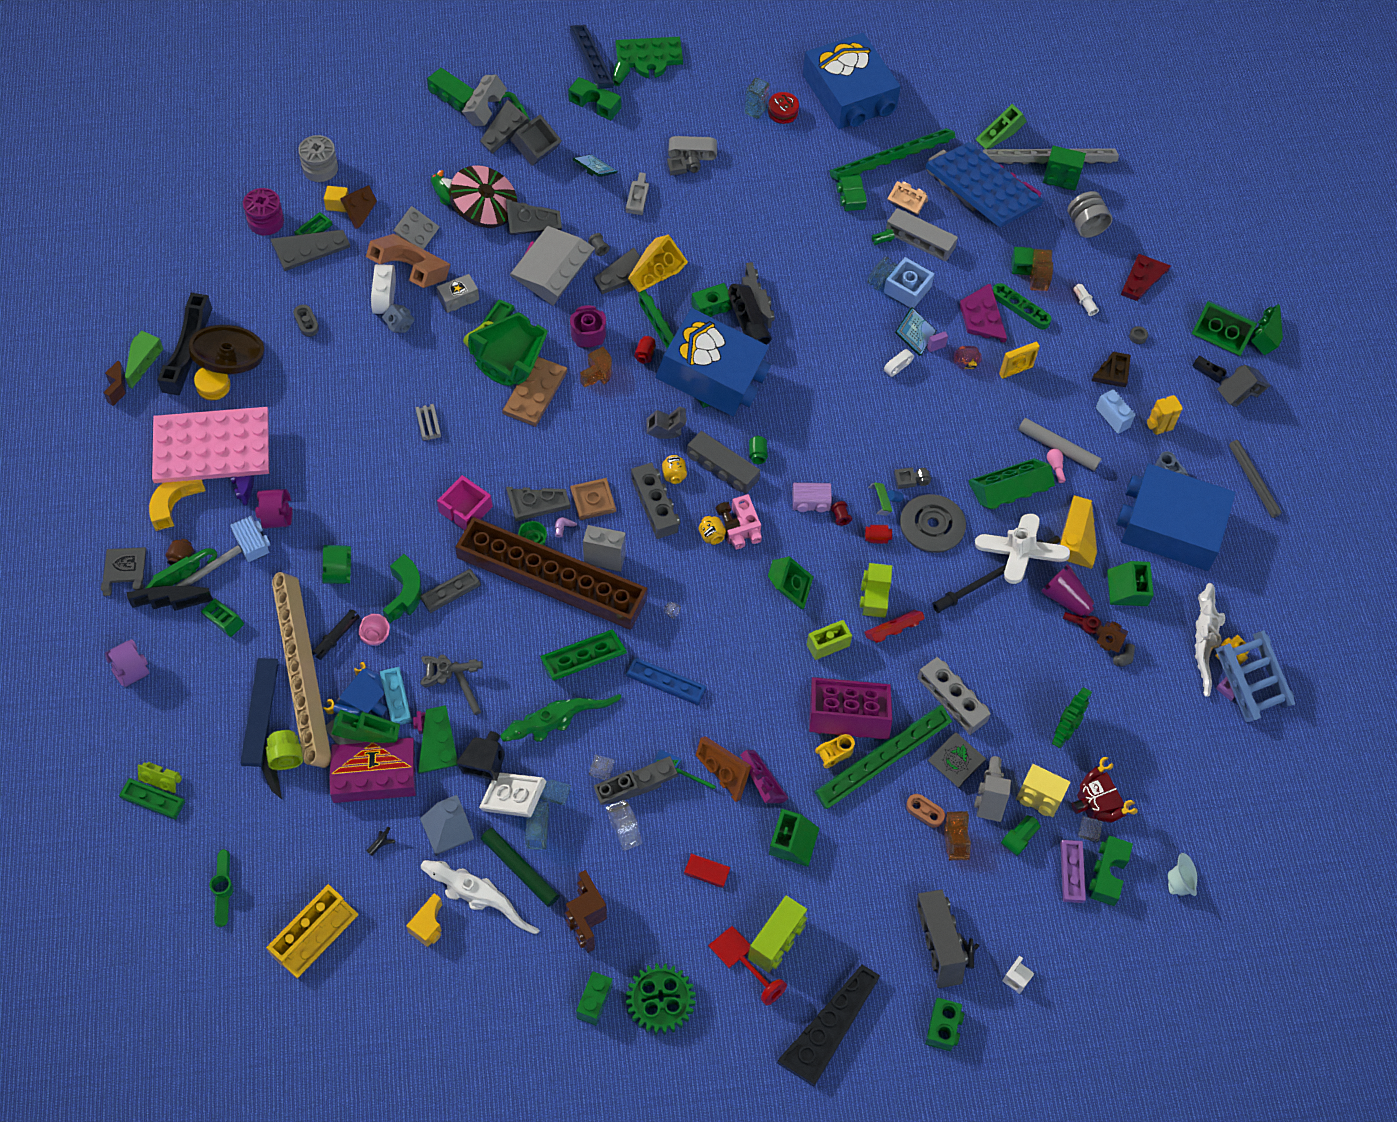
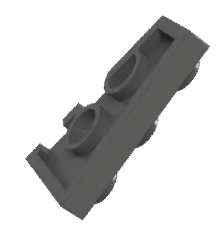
[480,100,530,154]
[506,199,562,235]
[594,247,640,294]
[506,487,571,521]

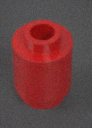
[634,336,656,364]
[865,525,892,544]

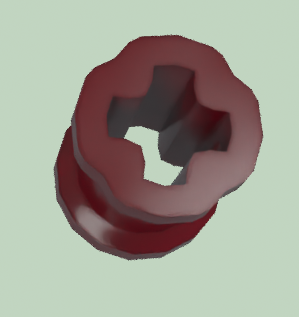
[831,501,852,526]

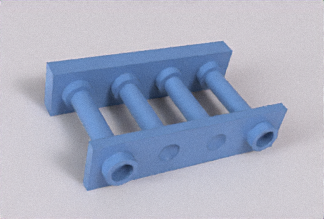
[1215,630,1295,722]

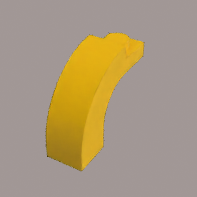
[149,479,206,531]

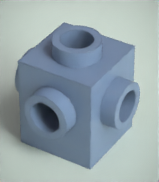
[382,304,415,333]

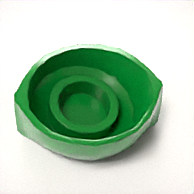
[518,521,547,546]

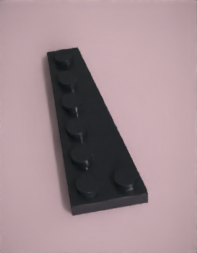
[777,965,880,1086]

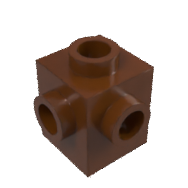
[1096,621,1128,652]

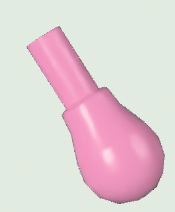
[1047,449,1066,483]

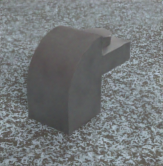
[647,406,687,439]

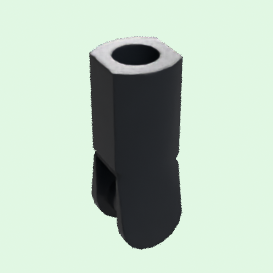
[1193,355,1227,382]

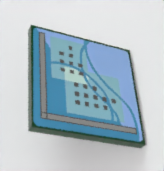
[573,154,618,177]
[895,307,937,356]

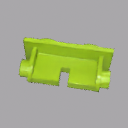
[138,762,182,793]

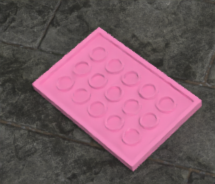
[152,407,269,483]

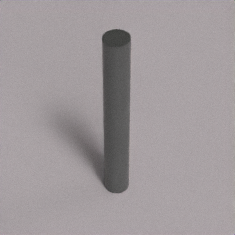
[452,662,481,715]

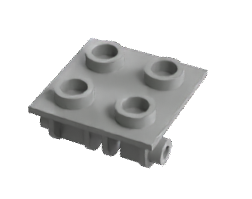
[393,206,440,250]

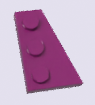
[741,750,789,803]

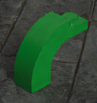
[383,554,422,623]

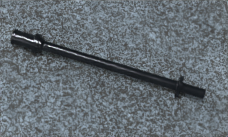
[932,535,1060,613]

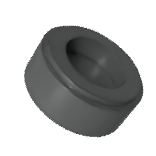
[1129,326,1148,344]

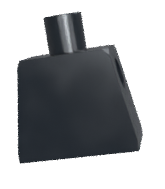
[457,731,505,781]

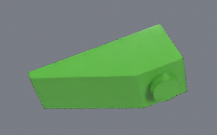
[975,104,1027,149]
[125,330,163,389]

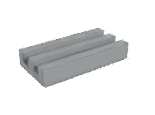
[415,404,441,441]

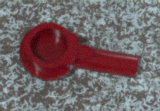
[1063,612,1102,635]

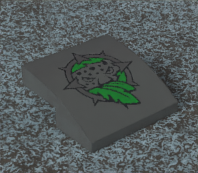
[928,732,986,788]

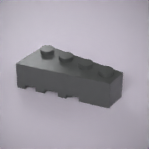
[917,889,968,988]

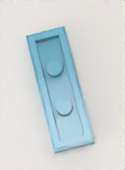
[380,667,412,725]

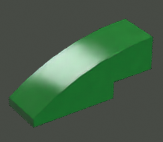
[331,710,400,743]

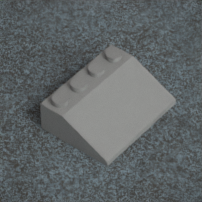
[510,226,595,306]

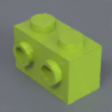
[806,620,852,660]

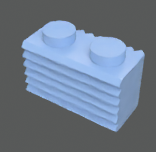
[1096,389,1135,434]
[230,516,270,562]

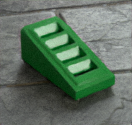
[201,598,244,637]

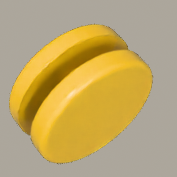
[194,368,231,400]

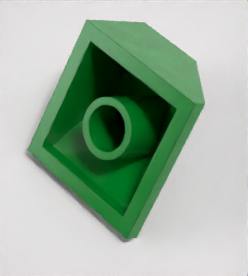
[768,556,814,609]

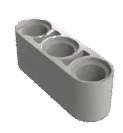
[668,136,717,160]

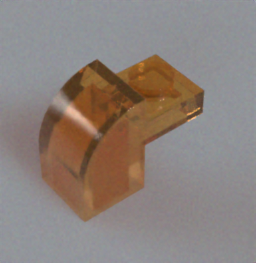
[1030,249,1053,291]
[580,346,612,388]
[944,811,971,861]

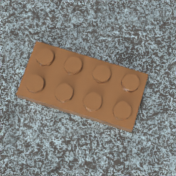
[503,357,567,427]

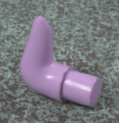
[555,517,577,538]

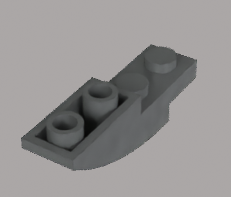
[742,262,775,329]
[594,756,679,805]

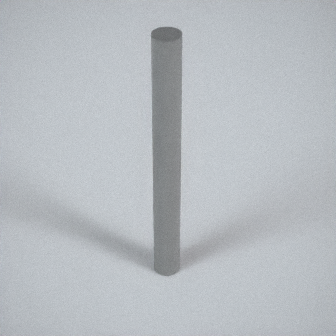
[175,545,242,586]

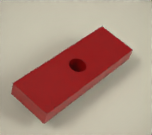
[865,610,925,643]

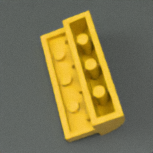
[266,884,359,979]

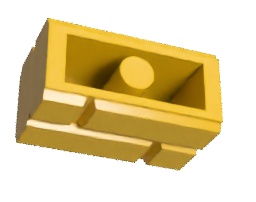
[1147,395,1183,435]

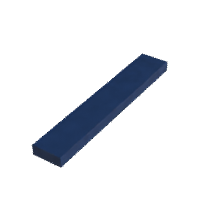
[570,25,614,89]
[240,658,279,767]

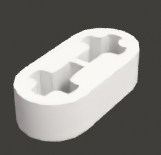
[884,349,914,377]

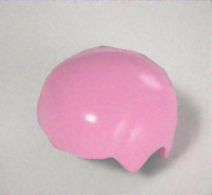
[359,614,390,646]

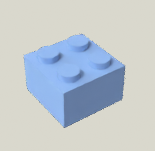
[884,257,934,308]

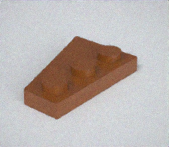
[695,736,751,802]

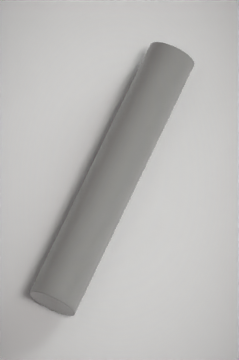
[1018,418,1102,472]

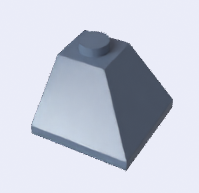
[420,795,474,855]

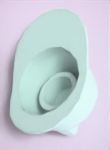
[1168,853,1197,896]

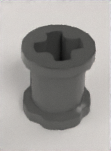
[588,233,610,256]

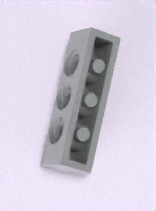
[917,657,991,735]

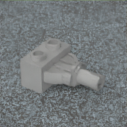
[974,756,1011,822]

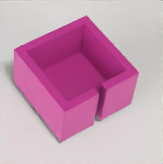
[437,475,493,530]

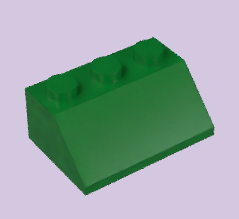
[1191,300,1258,356]

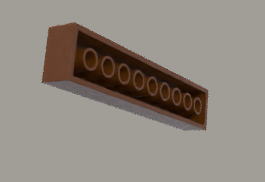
[455,517,648,630]

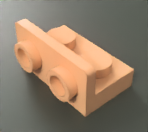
[888,181,928,215]

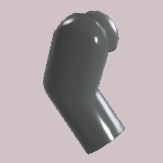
[1113,644,1135,667]

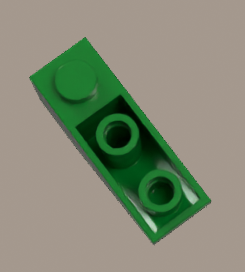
[1251,304,1283,355]

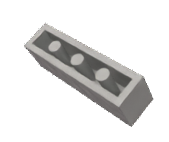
[886,208,958,262]

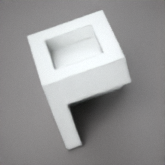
[1002,956,1034,994]

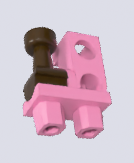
[715,494,762,550]

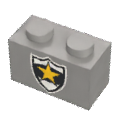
[437,274,479,313]

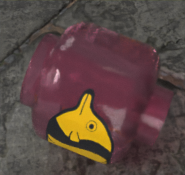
[953,346,982,369]

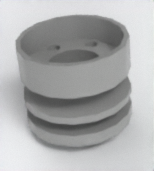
[298,135,338,182]
[1067,191,1113,238]

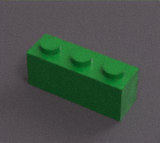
[427,67,474,113]

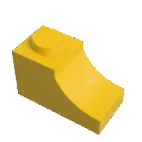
[406,893,442,947]

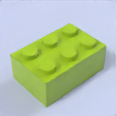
[748,895,808,973]

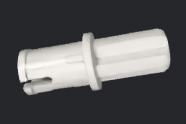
[1073,284,1099,316]

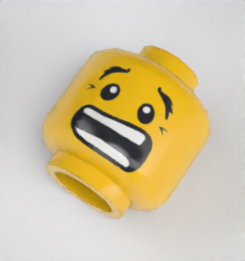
[662,455,687,484]
[698,516,726,545]

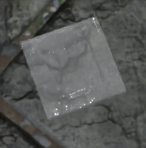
[1078,816,1103,842]

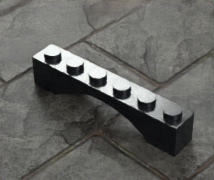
[157,293,212,395]

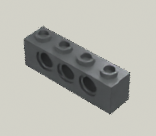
[631,462,680,539]

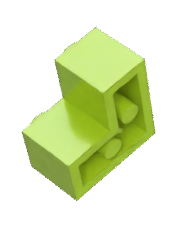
[859,563,892,618]

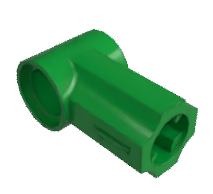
[1001,815,1041,856]

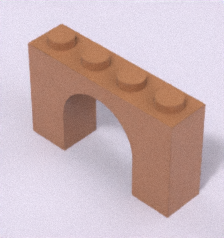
[366,234,451,288]

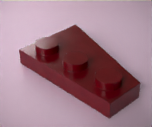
[1121,254,1171,301]

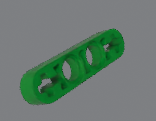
[993,283,1051,330]

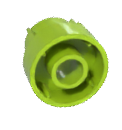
[266,730,304,770]

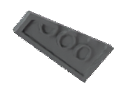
[270,230,350,271]

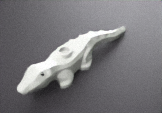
[1195,583,1225,697]
[421,860,540,934]

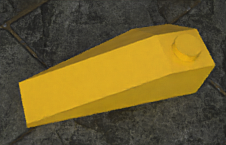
[628,234,688,292]
[1059,495,1097,569]

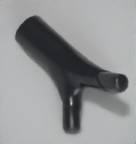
[366,827,395,856]
[961,936,979,969]

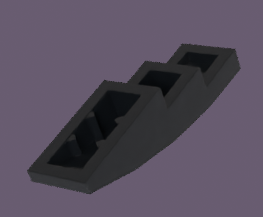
[126,586,213,611]

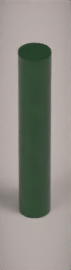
[481,828,560,907]

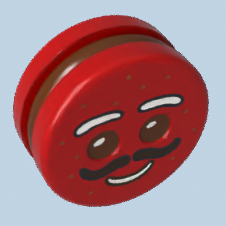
[768,92,799,124]

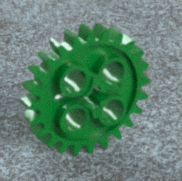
[1052,687,1092,749]
[626,963,696,1035]

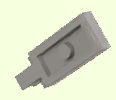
[626,172,649,215]

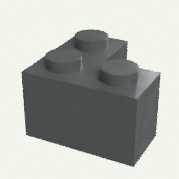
[1217,365,1271,407]

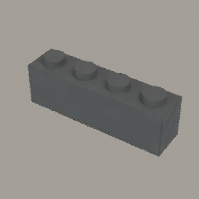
[687,431,760,494]

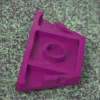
[959,284,1007,342]

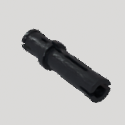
[312,609,360,660]

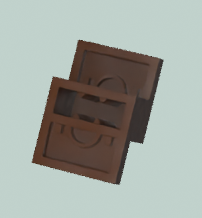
[564,870,607,953]

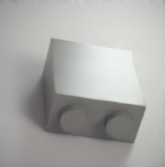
[583,525,626,572]

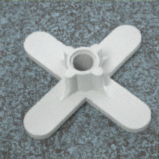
[975,514,1070,584]

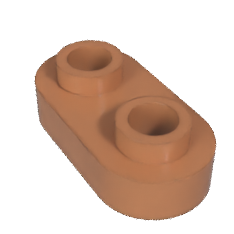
[906,794,945,827]

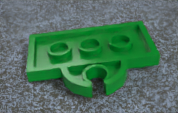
[615,36,683,78]

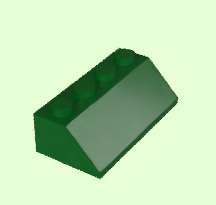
[968,458,1055,509]

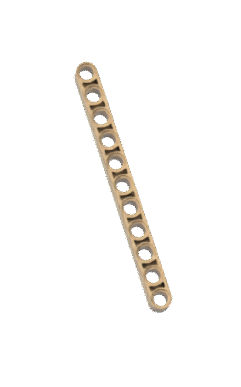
[272,572,331,768]

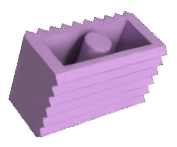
[792,483,832,512]

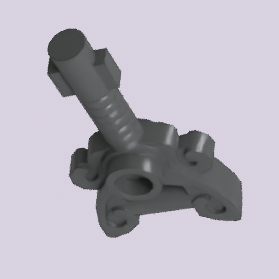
[420,655,483,688]

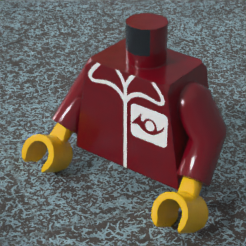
[1072,757,1138,823]

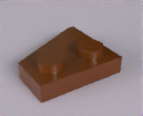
[340,185,377,229]

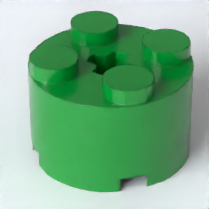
[322,545,351,584]

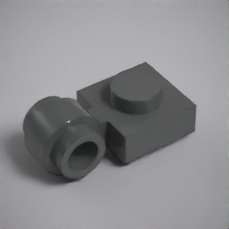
[667,156,701,176]
[894,467,931,489]

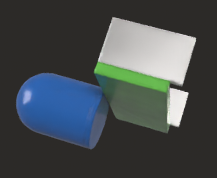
[868,482,904,516]

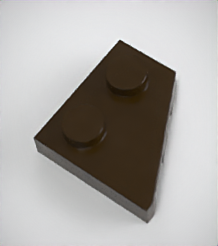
[1092,352,1131,388]

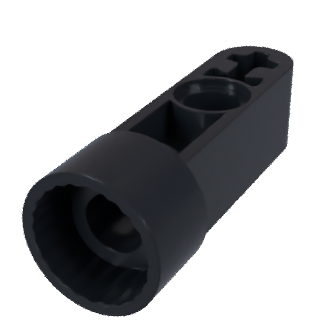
[728,284,772,345]

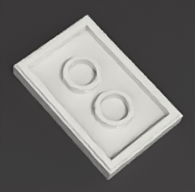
[479,773,547,818]

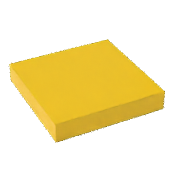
[999,341,1040,379]

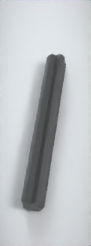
[1229,440,1282,518]

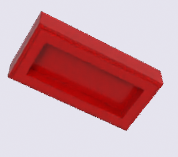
[684,853,730,888]

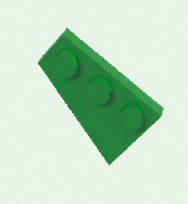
[418,705,458,774]

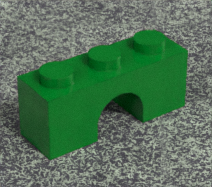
[568,77,621,121]
[1089,836,1133,906]

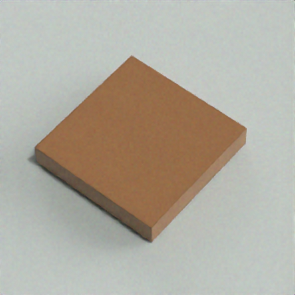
[570,478,616,520]

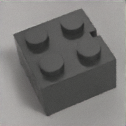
[511,114,562,166]

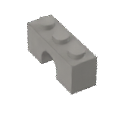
[462,74,507,126]

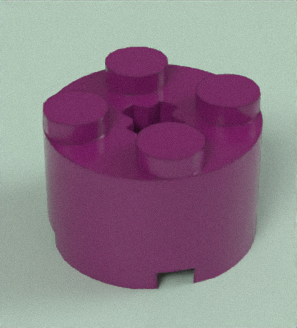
[570,305,606,347]
[255,489,293,529]

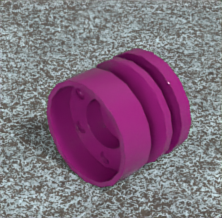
[243,188,284,236]

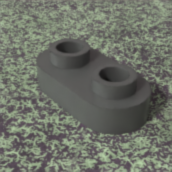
[293,305,319,337]

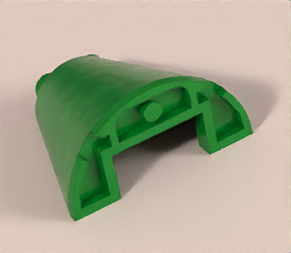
[468,312,548,386]

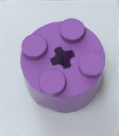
[105,639,149,687]

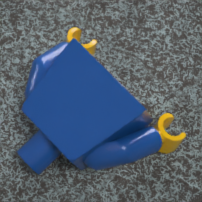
[323,662,387,717]

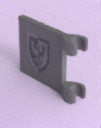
[101,547,147,596]

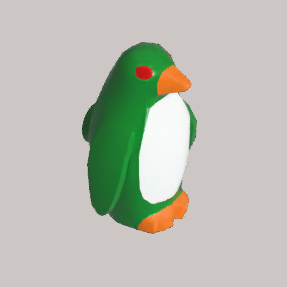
[430,170,453,206]

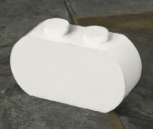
[371,264,396,314]

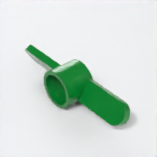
[209,849,234,927]

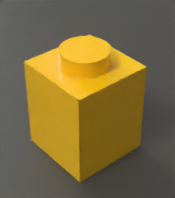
[324,186,349,212]

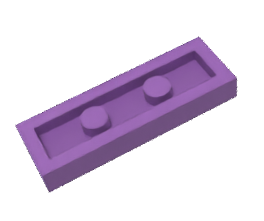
[1060,840,1086,903]

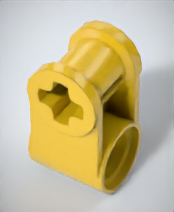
[815,734,855,769]

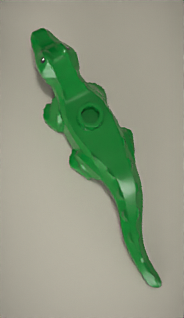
[500,694,621,742]

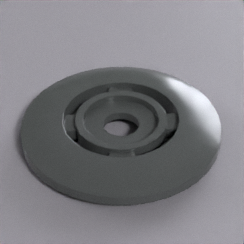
[900,494,966,553]

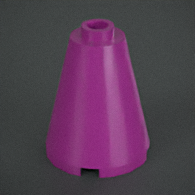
[1041,564,1095,617]

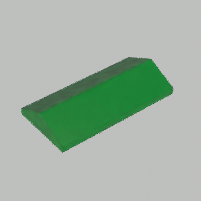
[540,629,627,681]

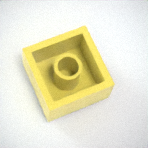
[1016,764,1070,817]

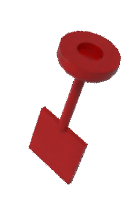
[708,926,787,1005]

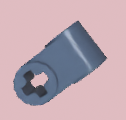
[1155,451,1188,476]

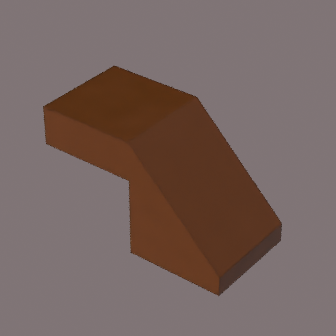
[103,361,126,406]

